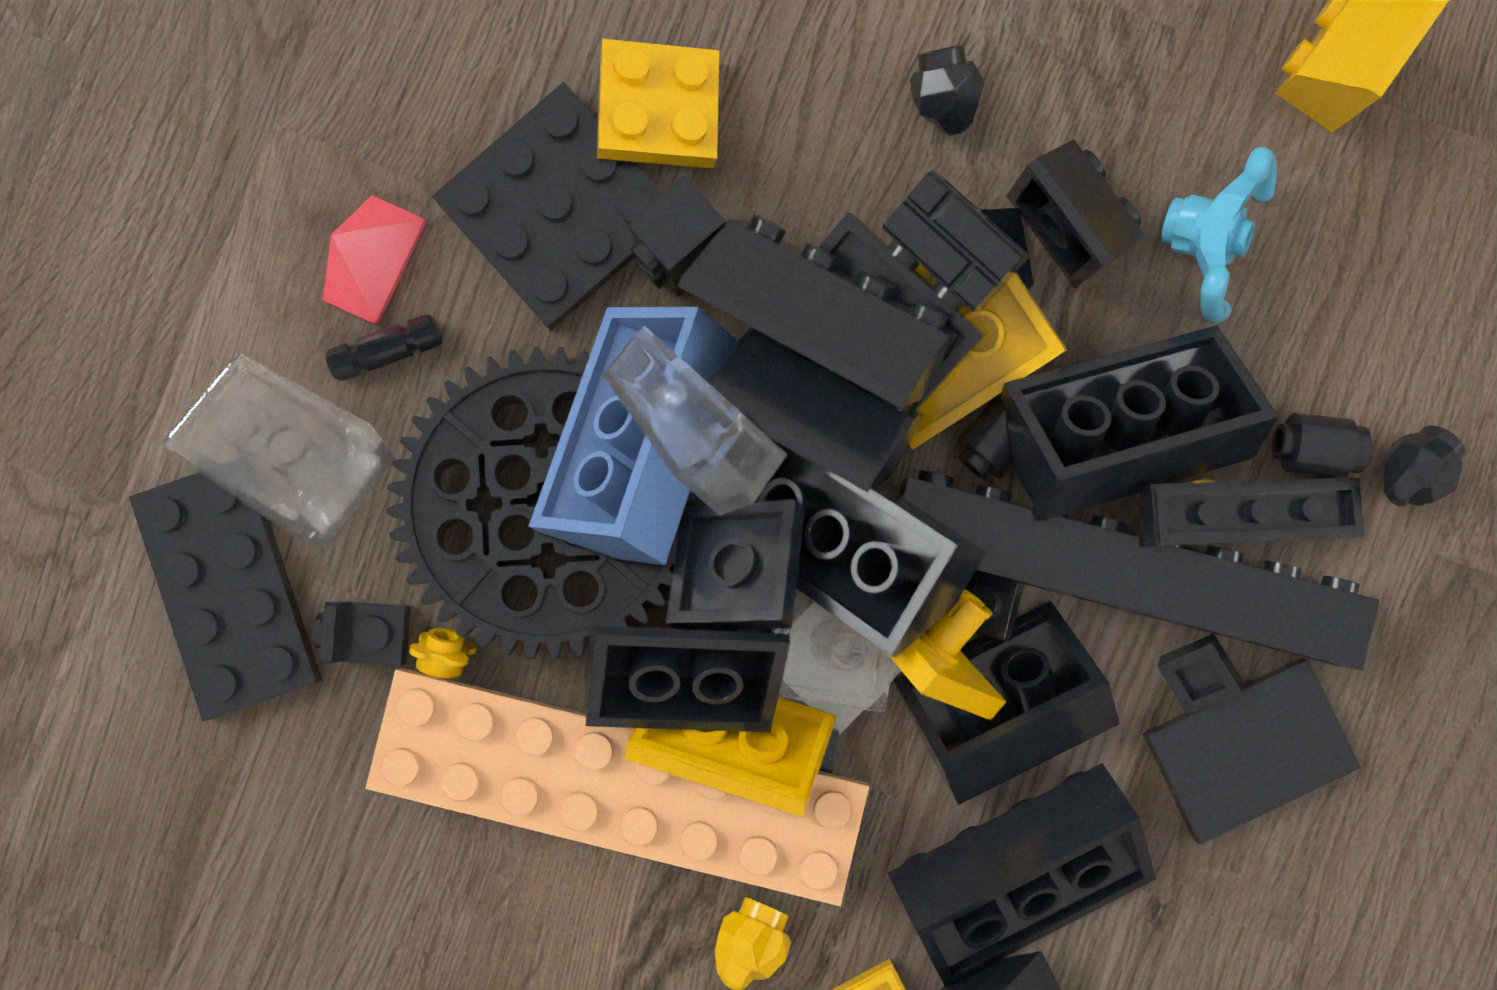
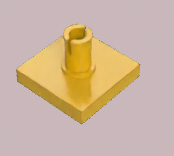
[889,589,1006,720]

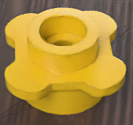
[409,628,477,678]

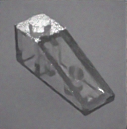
[603,325,787,516]

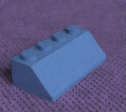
[529,307,739,565]

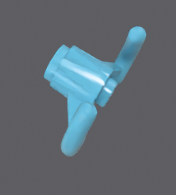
[1162,147,1277,324]

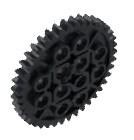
[387,347,703,659]

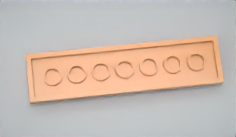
[365,668,869,907]

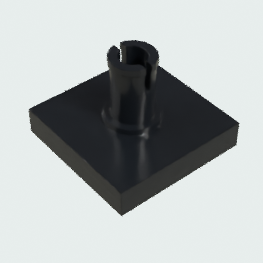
[666,499,805,630]

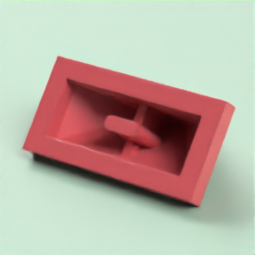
[322,195,427,326]

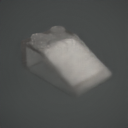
[160,351,396,552]

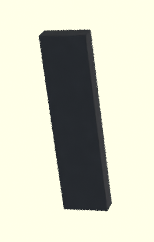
[1140,478,1364,547]

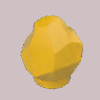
[715,897,791,990]

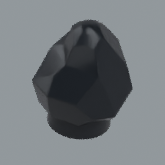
[910,45,984,136]
[1383,425,1465,507]

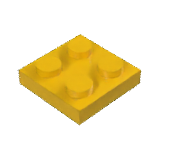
[597,39,719,169]

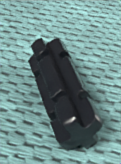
[325,314,442,381]

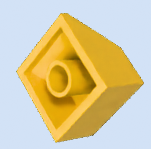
[1276,0,1449,133]

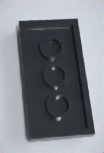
[129,458,323,722]

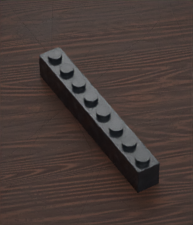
[899,470,1380,671]

